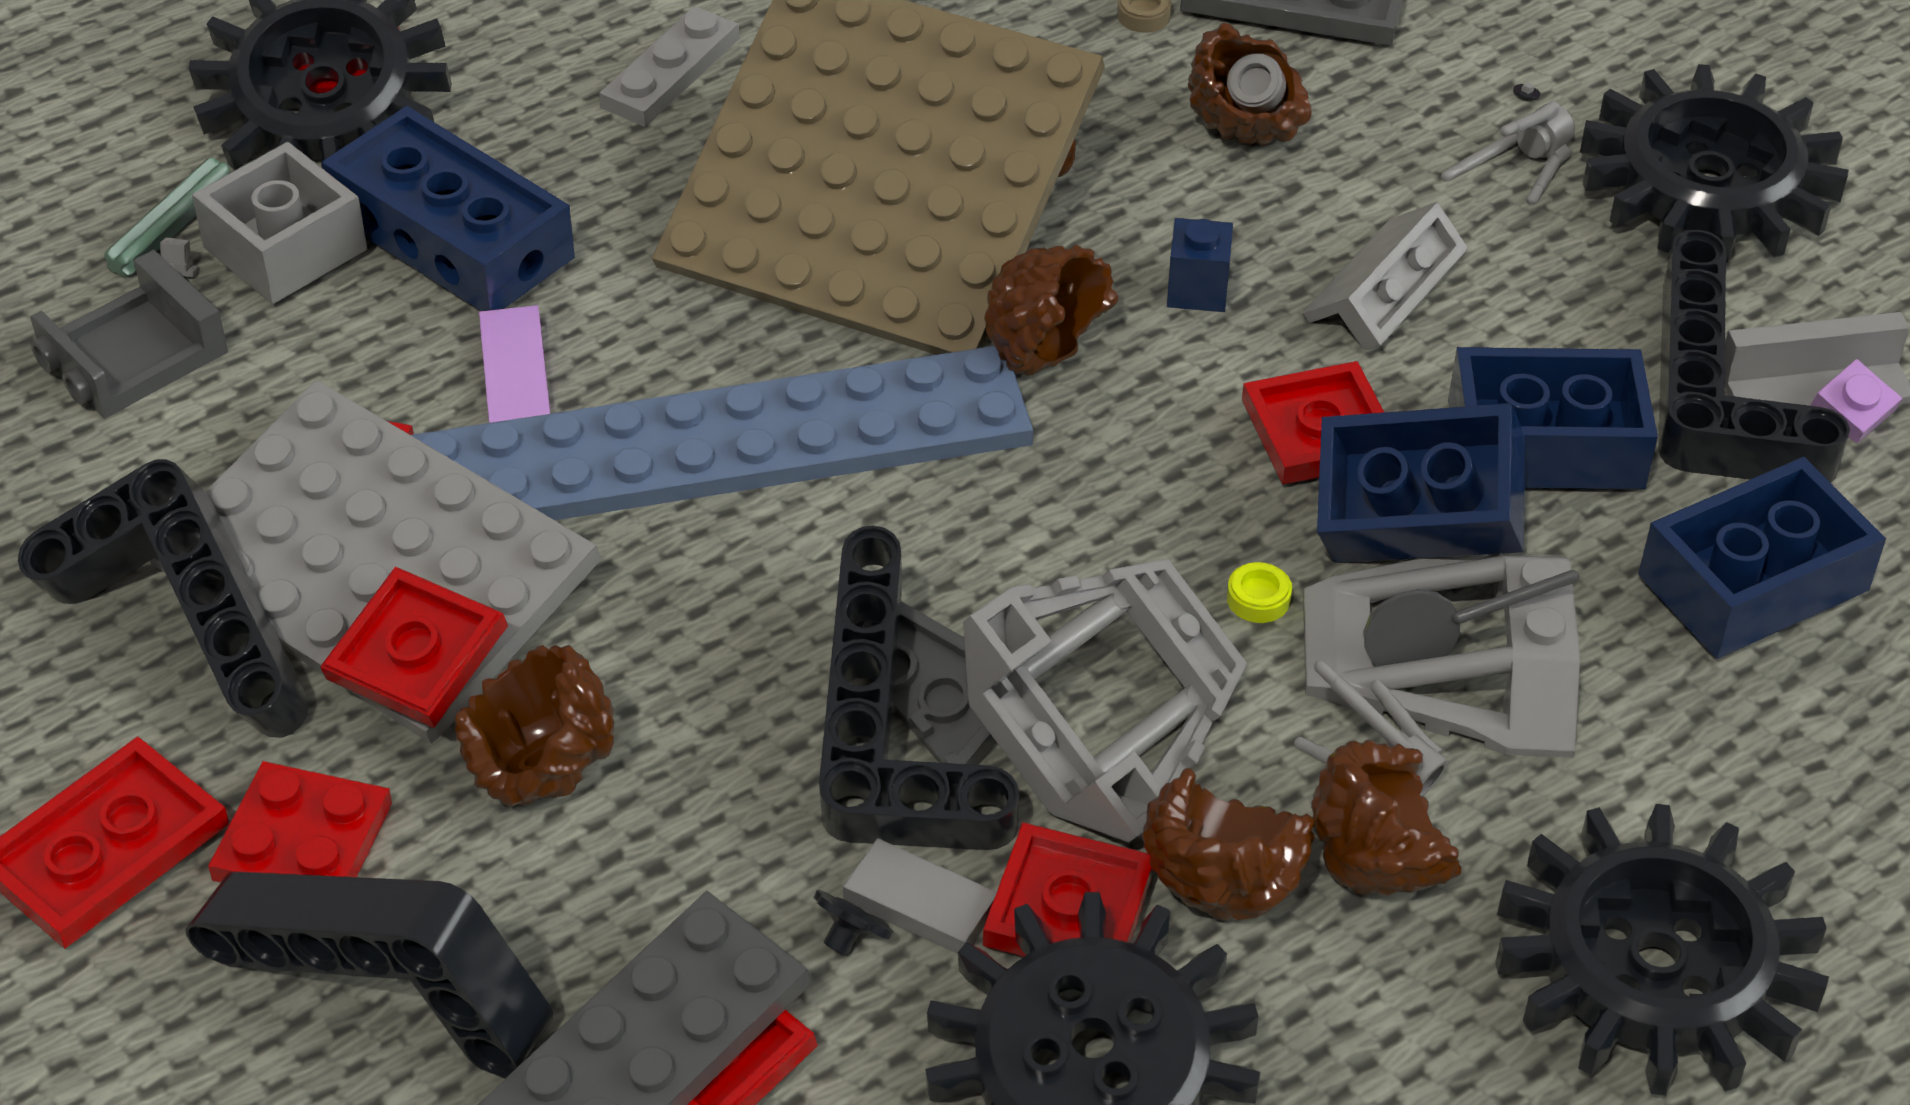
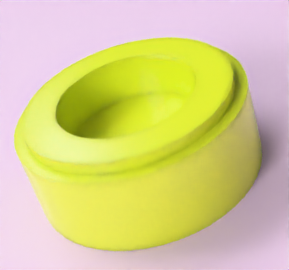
[1227,562,1292,623]

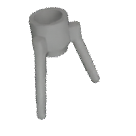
[1441,101,1575,205]
[1294,660,1449,796]

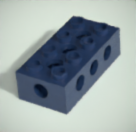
[321,106,575,311]

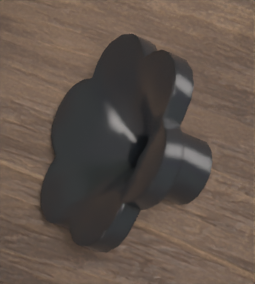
[813,889,894,955]

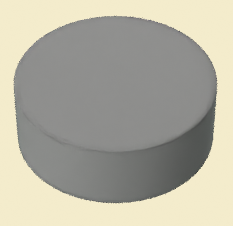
[1227,54,1286,113]

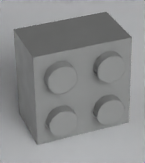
[192,142,367,304]

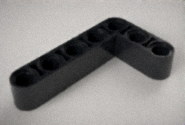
[1658,230,1850,483]
[18,459,309,738]
[819,525,1019,850]
[185,872,553,1079]

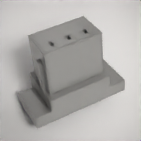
[160,237,199,277]

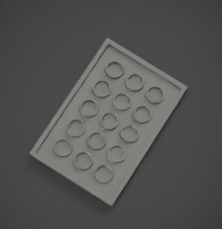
[150,380,601,744]

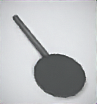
[1363,570,1579,666]

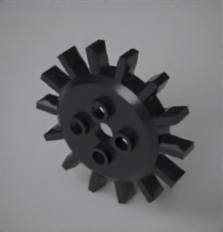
[189,0,452,170]
[1580,64,1849,263]
[1495,804,1829,1096]
[925,892,1260,1105]

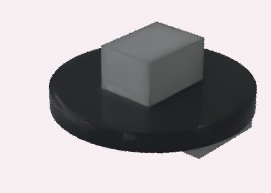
[1513,82,1540,101]

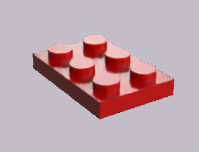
[0,736,229,949]

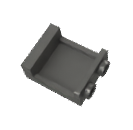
[30,250,228,419]

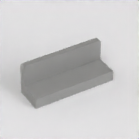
[1303,202,1468,350]
[1725,312,1910,406]

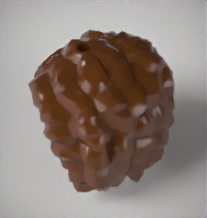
[1188,23,1312,145]
[984,245,1119,376]
[455,645,615,807]
[1311,739,1461,896]
[1142,768,1315,921]

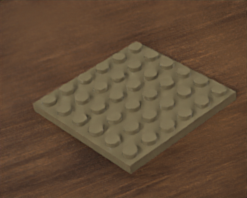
[652,0,1105,355]

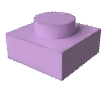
[1811,359,1903,443]

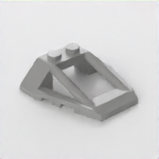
[1303,553,1580,758]
[963,559,1247,842]

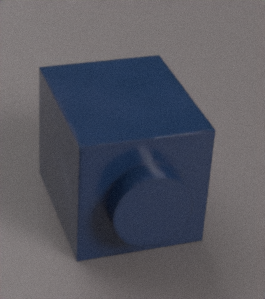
[1167,218,1233,312]

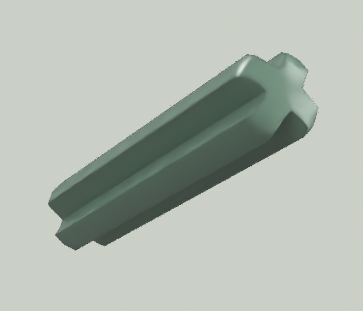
[104,157,230,278]

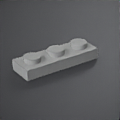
[599,6,739,127]

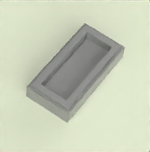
[843,838,997,954]

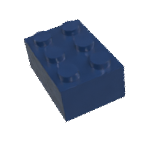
[1448,347,1658,489]
[1317,403,1525,563]
[1638,457,1886,659]

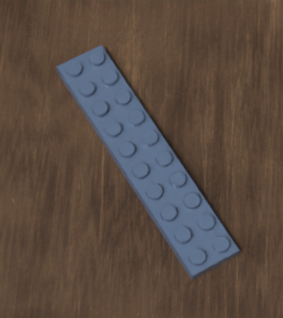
[411,346,1033,520]

